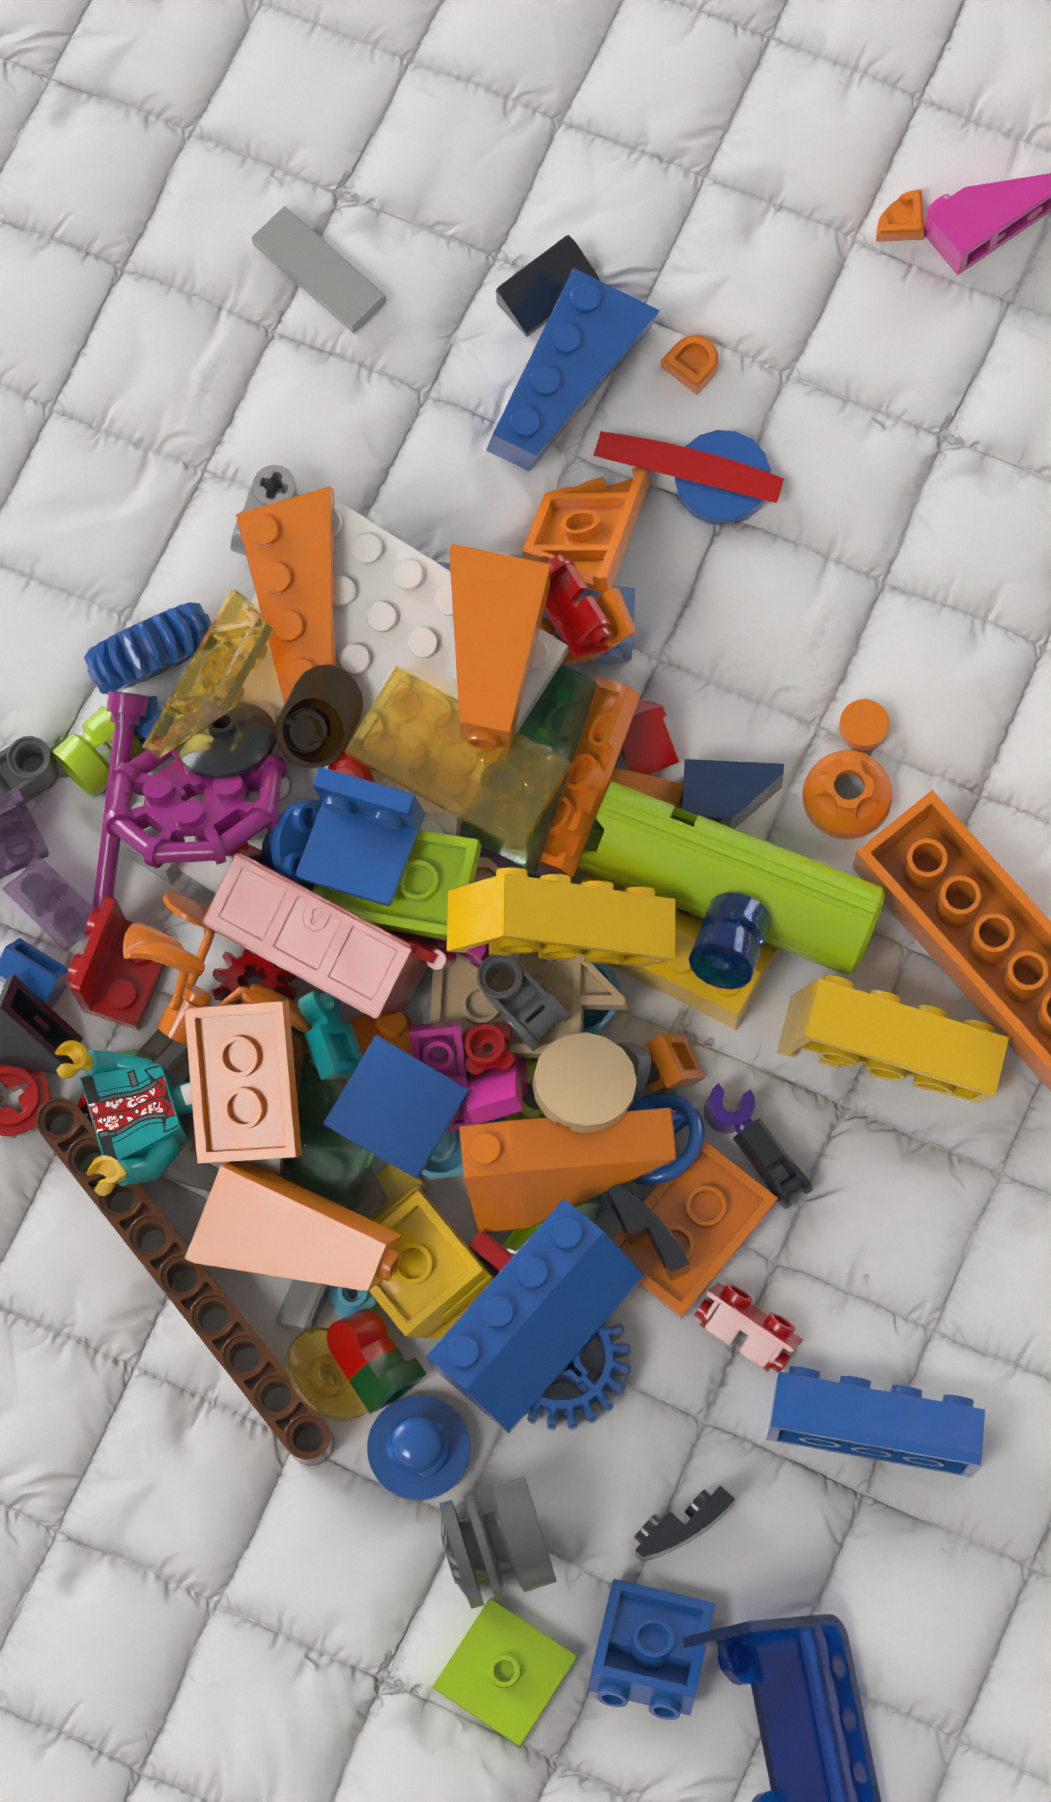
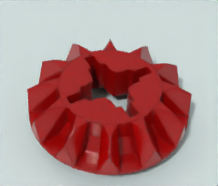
[0,1064,51,1138]

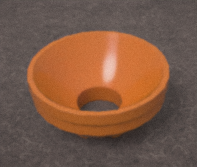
[802,750,892,840]

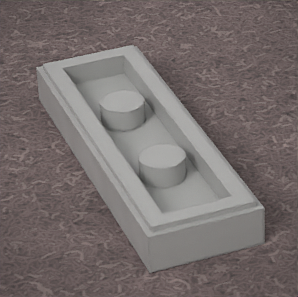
[251,206,386,333]

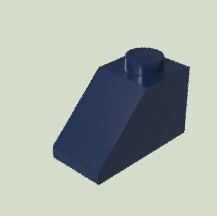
[682,759,784,829]

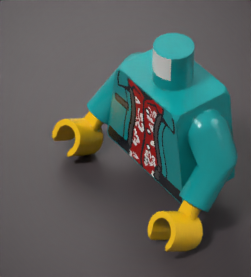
[55,1040,193,1196]

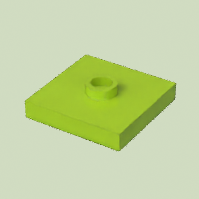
[432,1598,578,1747]

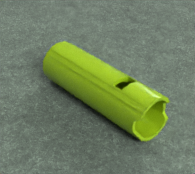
[577,781,885,975]

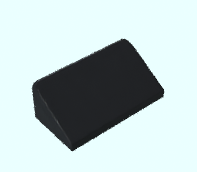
[496,234,600,337]

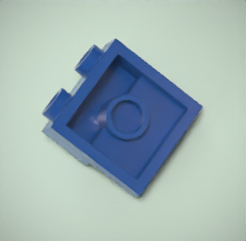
[587,1579,715,1720]

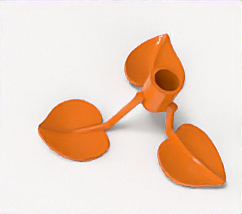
[123,891,312,1045]

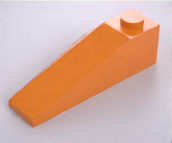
[459,1108,677,1233]

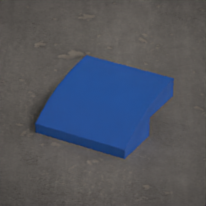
[323,1035,471,1179]

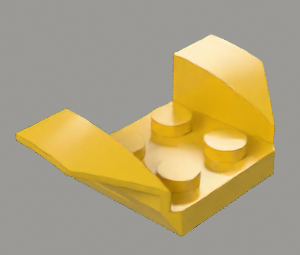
[356,1164,497,1339]

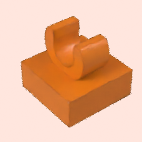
[646,1033,706,1092]

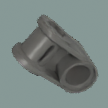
[0,736,59,822]
[477,955,571,1052]

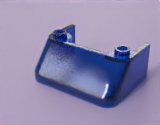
[682,1614,881,1802]

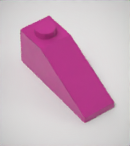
[924,173,1051,275]

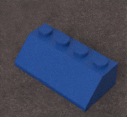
[427,1199,644,1434]
[766,1366,985,1478]

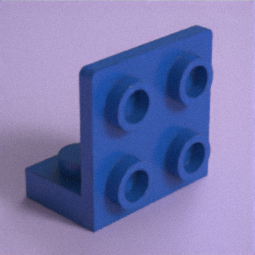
[296,767,426,906]

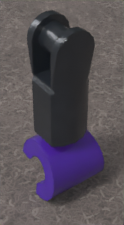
[704,1083,813,1209]

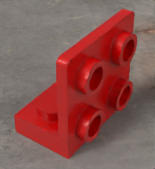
[67,896,173,1031]

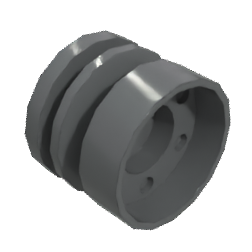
[439,1477,557,1609]

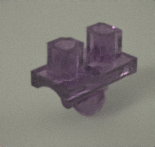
[2,855,94,953]

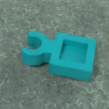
[298,991,363,1080]

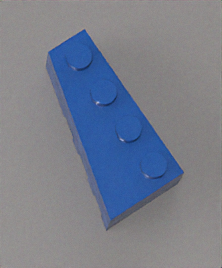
[486,268,660,471]

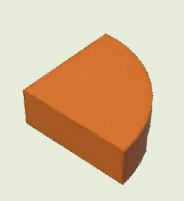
[876,189,924,242]

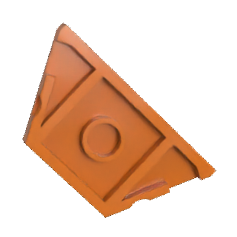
[522,467,650,594]

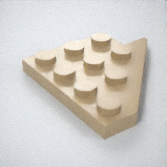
[430,857,627,1058]

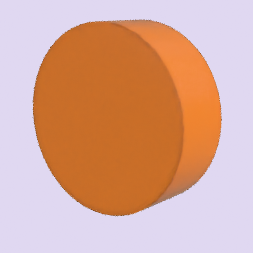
[839,699,889,751]

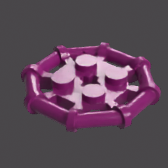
[103,728,287,868]

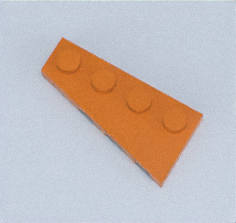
[236,486,336,703]
[498,676,640,878]

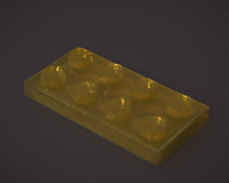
[345,666,571,852]

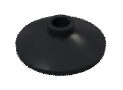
[177,702,276,779]

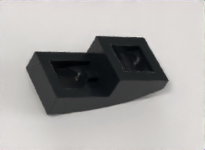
[608,1185,690,1281]

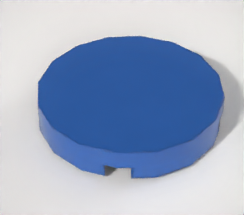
[675,430,771,525]

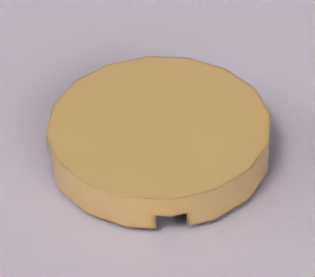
[532,1032,637,1133]

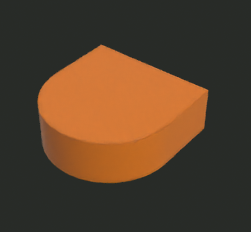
[661,335,718,395]

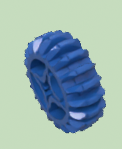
[84,602,217,694]
[527,1315,631,1430]

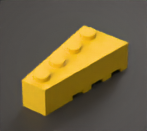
[447,868,676,967]
[777,975,1009,1103]

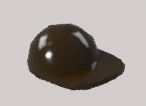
[274,665,364,769]

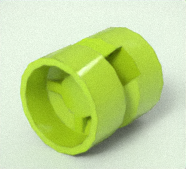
[51,706,145,799]

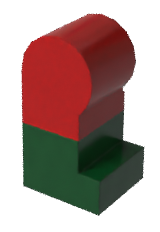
[326,1309,427,1414]

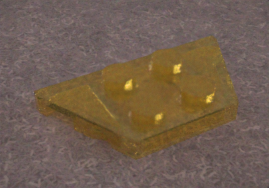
[142,589,274,758]

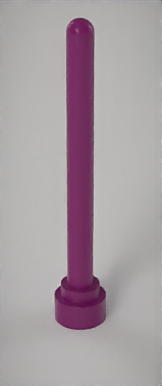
[92,691,148,910]

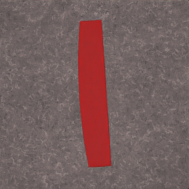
[593,431,784,503]

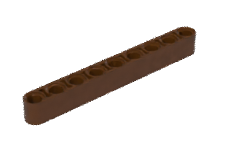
[36,1097,334,1466]

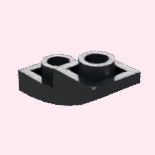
[634,1486,736,1562]

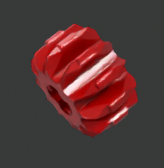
[212,946,297,1004]

